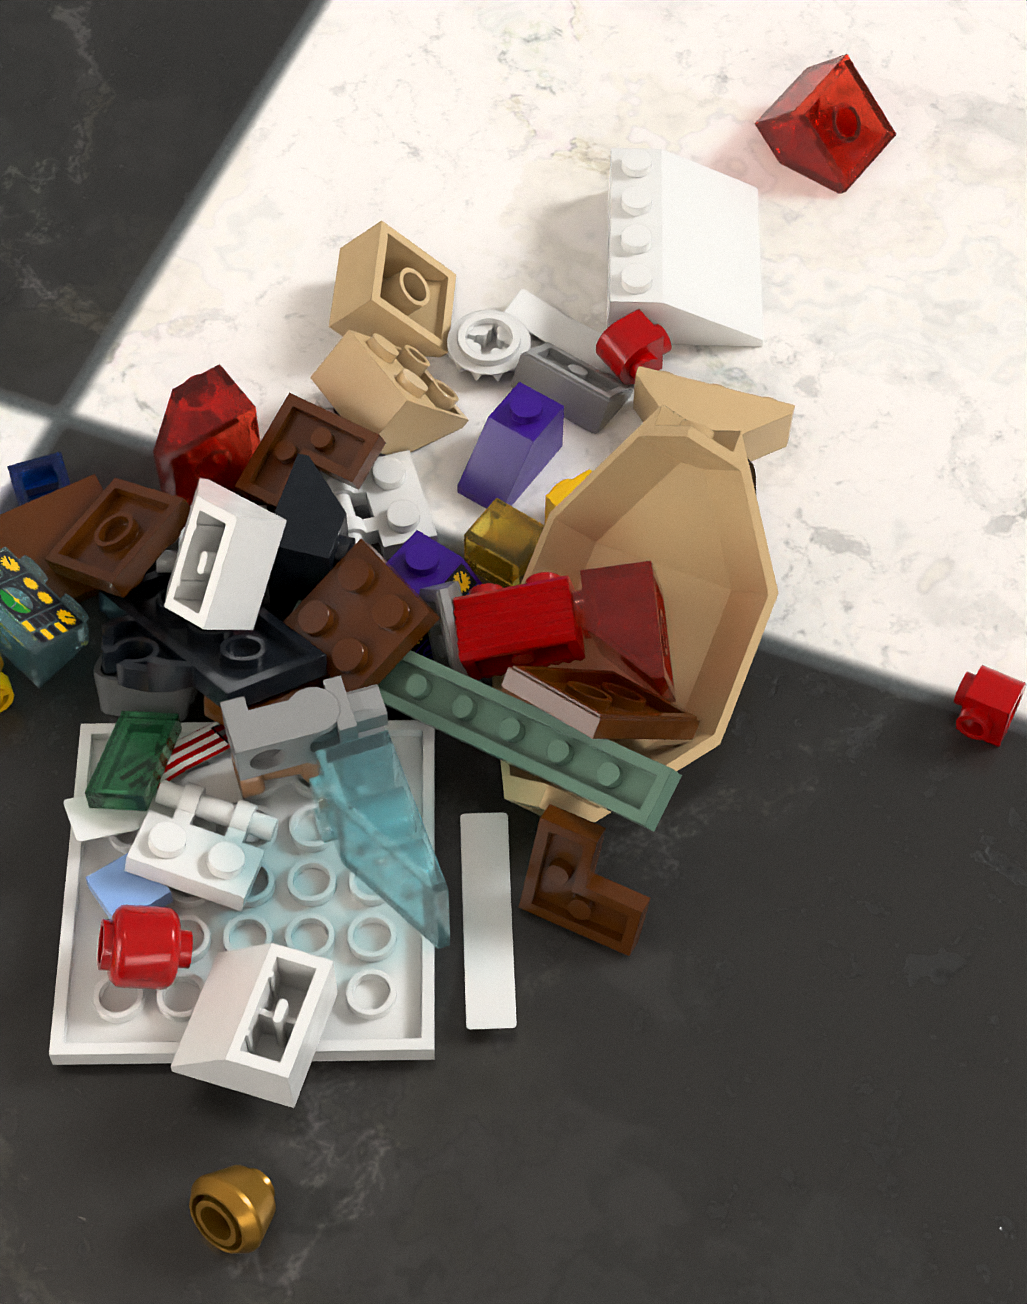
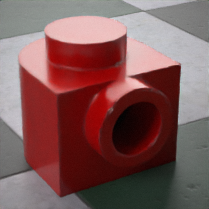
[596,309,672,385]
[953,665,1027,747]

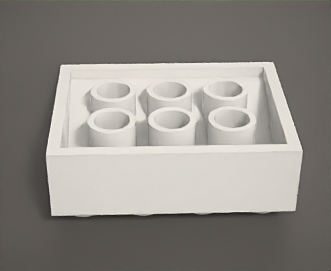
[607,148,763,347]

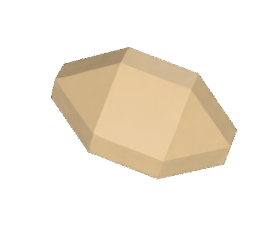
[492,404,779,823]

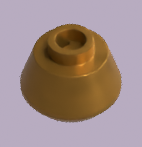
[189,1165,276,1254]

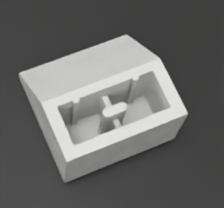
[164,478,287,630]
[170,943,338,1108]

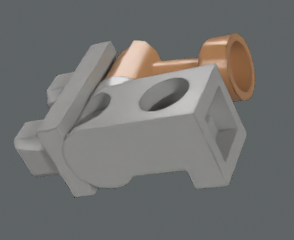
[220,675,390,799]

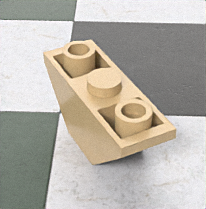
[633,366,795,461]

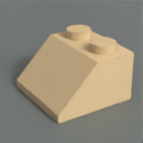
[329,220,456,357]

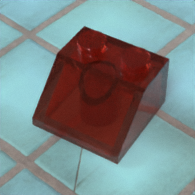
[754,54,897,194]
[153,364,260,506]
[572,561,676,702]

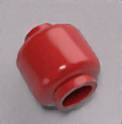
[97,904,193,990]

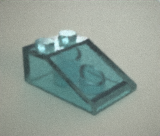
[309,730,450,949]

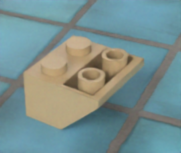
[310,329,469,455]

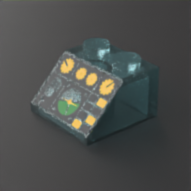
[0,547,89,688]

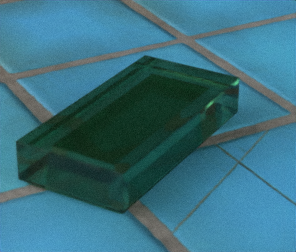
[85,711,182,811]

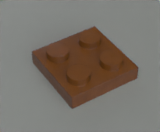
[44,478,191,598]
[283,539,440,692]

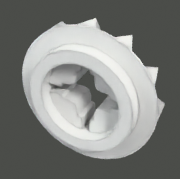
[447,310,531,381]

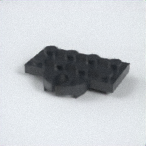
[98,570,327,708]

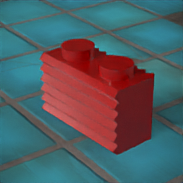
[453,572,586,681]

